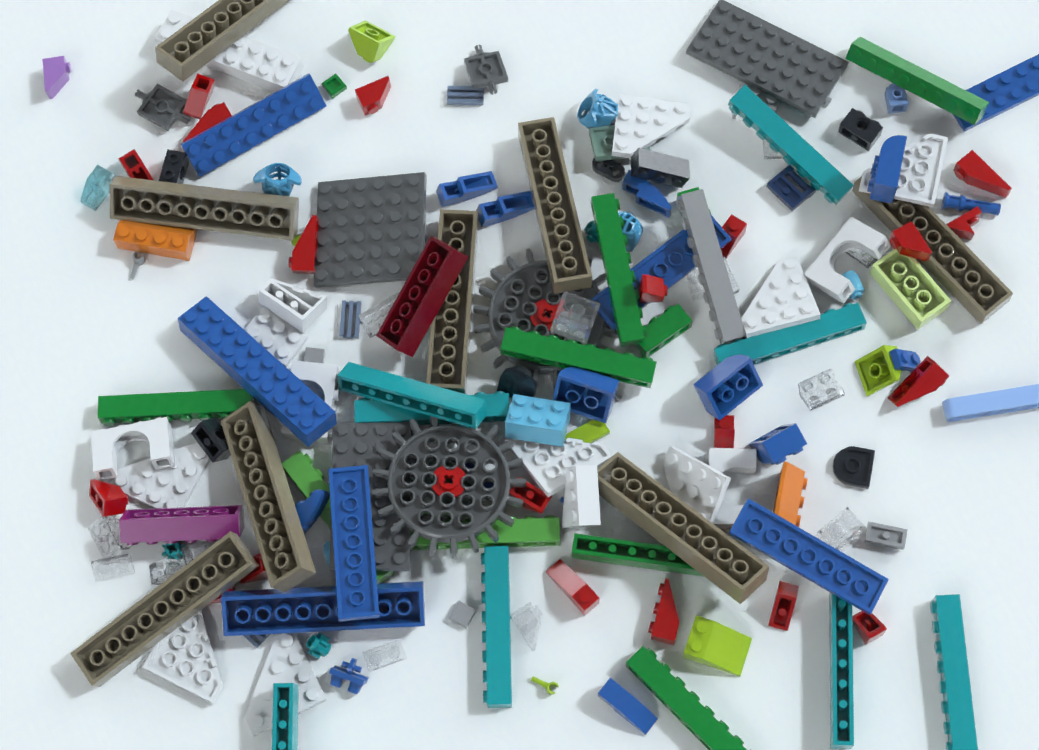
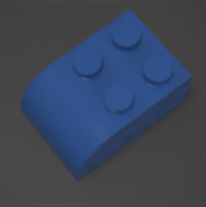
[867,135,907,203]
[693,355,763,420]
[552,367,619,423]
[748,423,807,465]

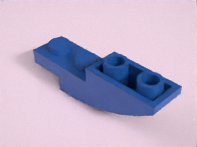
[295,489,330,534]

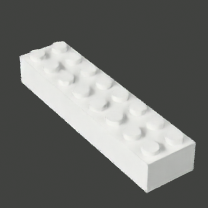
[155,9,304,92]

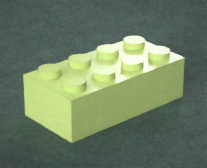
[869,249,951,330]

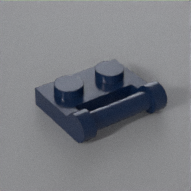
[766,165,816,212]

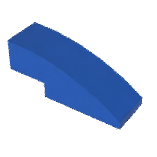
[622,170,672,218]
[436,171,498,207]
[476,191,535,227]
[598,678,658,735]

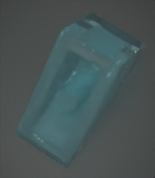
[80,164,115,211]

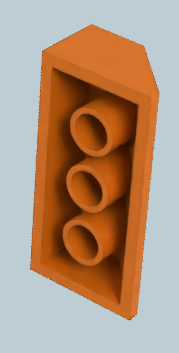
[113,220,198,261]
[773,461,808,527]

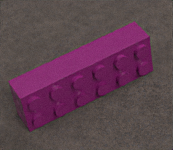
[119,505,245,545]

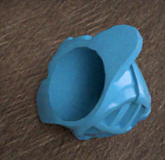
[577,88,618,129]
[253,163,302,196]
[618,211,643,252]

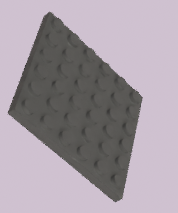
[313,172,427,288]

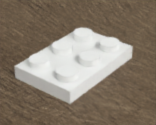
[245,306,309,368]

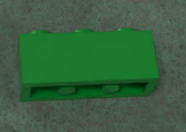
[635,303,692,357]

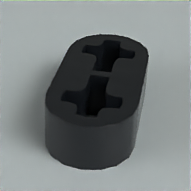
[592,157,625,182]

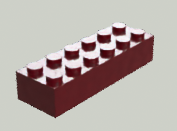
[376,236,468,357]

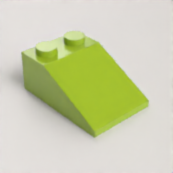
[683,615,752,677]

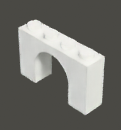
[804,217,891,304]
[281,360,340,443]
[91,417,175,481]
[704,448,756,529]

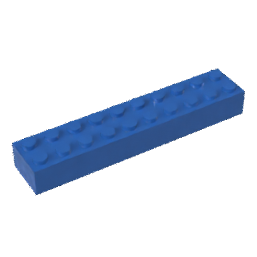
[177,296,337,447]
[221,581,425,636]

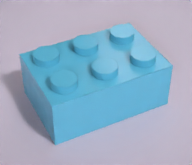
[505,394,571,447]

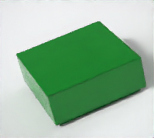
[321,73,347,99]

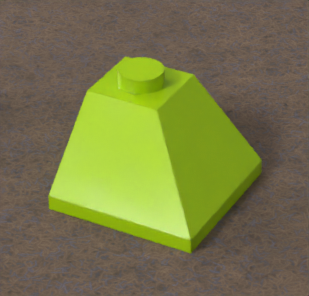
[348,20,396,63]
[854,345,902,396]

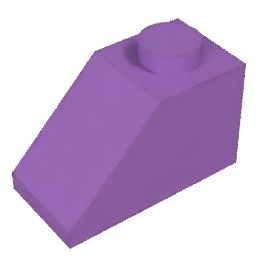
[42,56,72,99]

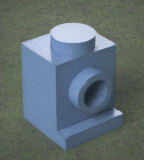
[884,84,909,114]

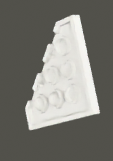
[612,95,691,158]
[859,133,948,207]
[741,256,821,338]
[505,438,613,497]
[110,442,210,508]
[663,446,731,524]
[143,610,223,704]
[245,633,327,737]

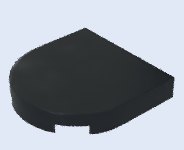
[496,365,538,398]
[832,446,875,489]

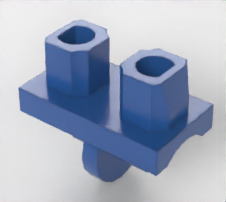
[329,658,369,694]

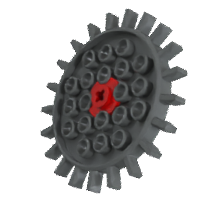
[473,248,618,388]
[372,416,526,558]

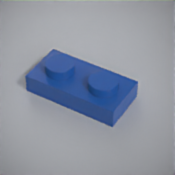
[889,348,921,372]

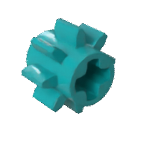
[584,220,599,243]
[162,541,186,563]
[306,633,331,659]

